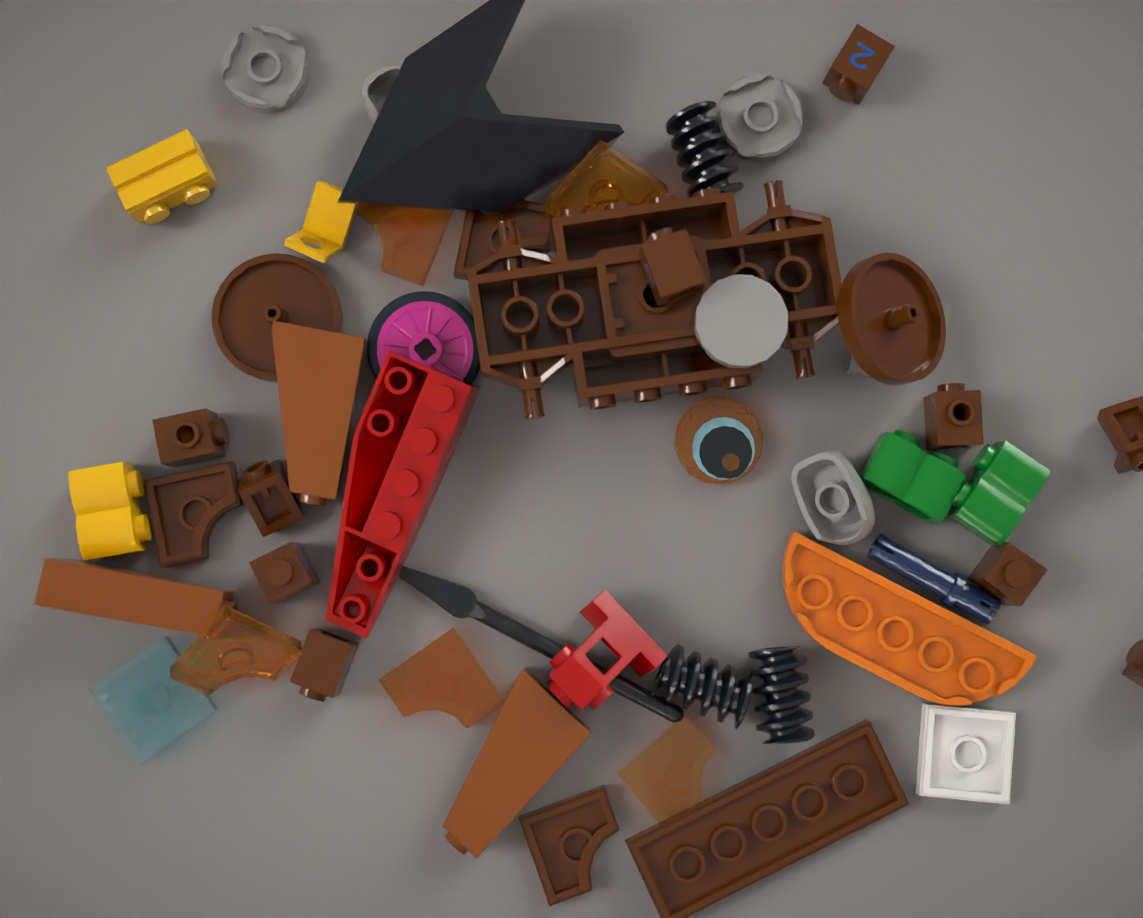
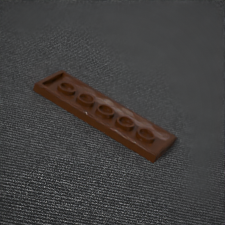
[625,720,909,918]

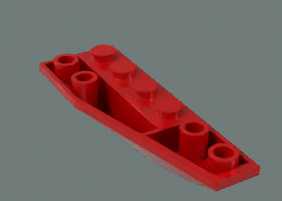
[325,351,481,638]

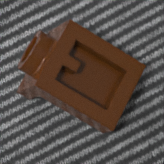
[1097,396,1143,474]
[238,459,304,537]

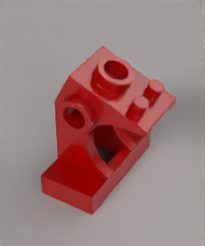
[546,589,668,710]

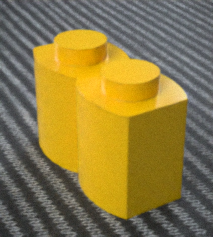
[69,462,152,561]

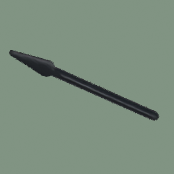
[399,566,684,723]

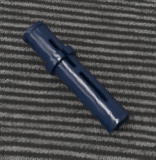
[866,533,1001,625]

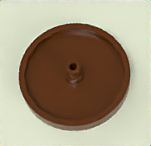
[212,253,343,383]
[838,253,946,386]

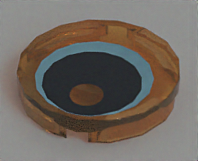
[674,396,763,485]

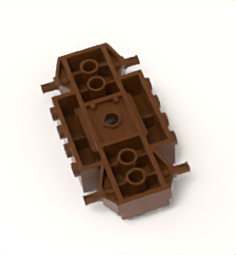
[467,180,842,419]

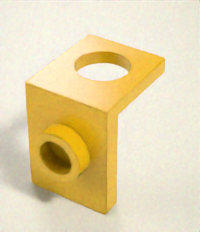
[284,180,358,263]

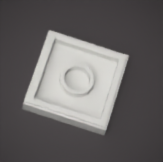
[915,703,1016,805]

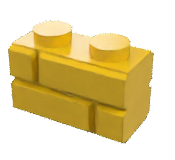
[106,129,219,224]

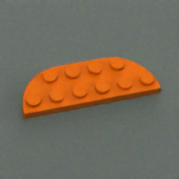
[782,531,1037,706]

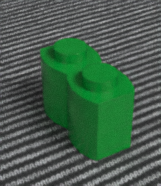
[858,430,966,524]
[947,440,1050,546]

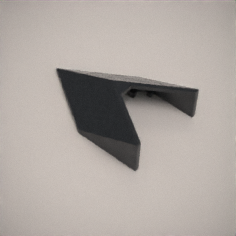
[338,0,624,214]

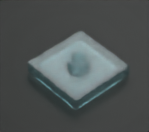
[88,636,219,765]

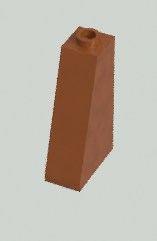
[272,321,366,506]
[34,558,238,637]
[443,668,591,859]

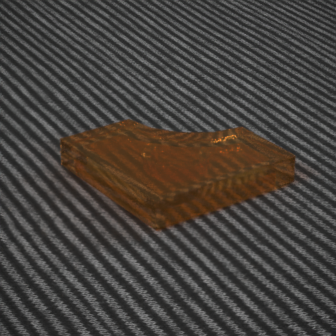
[544,140,669,217]
[356,202,453,287]
[170,605,302,695]
[379,627,505,728]
[617,713,716,823]

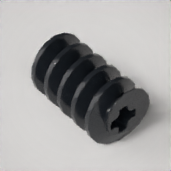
[665,101,744,198]
[651,644,753,729]
[748,646,815,744]

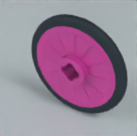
[367,291,481,384]

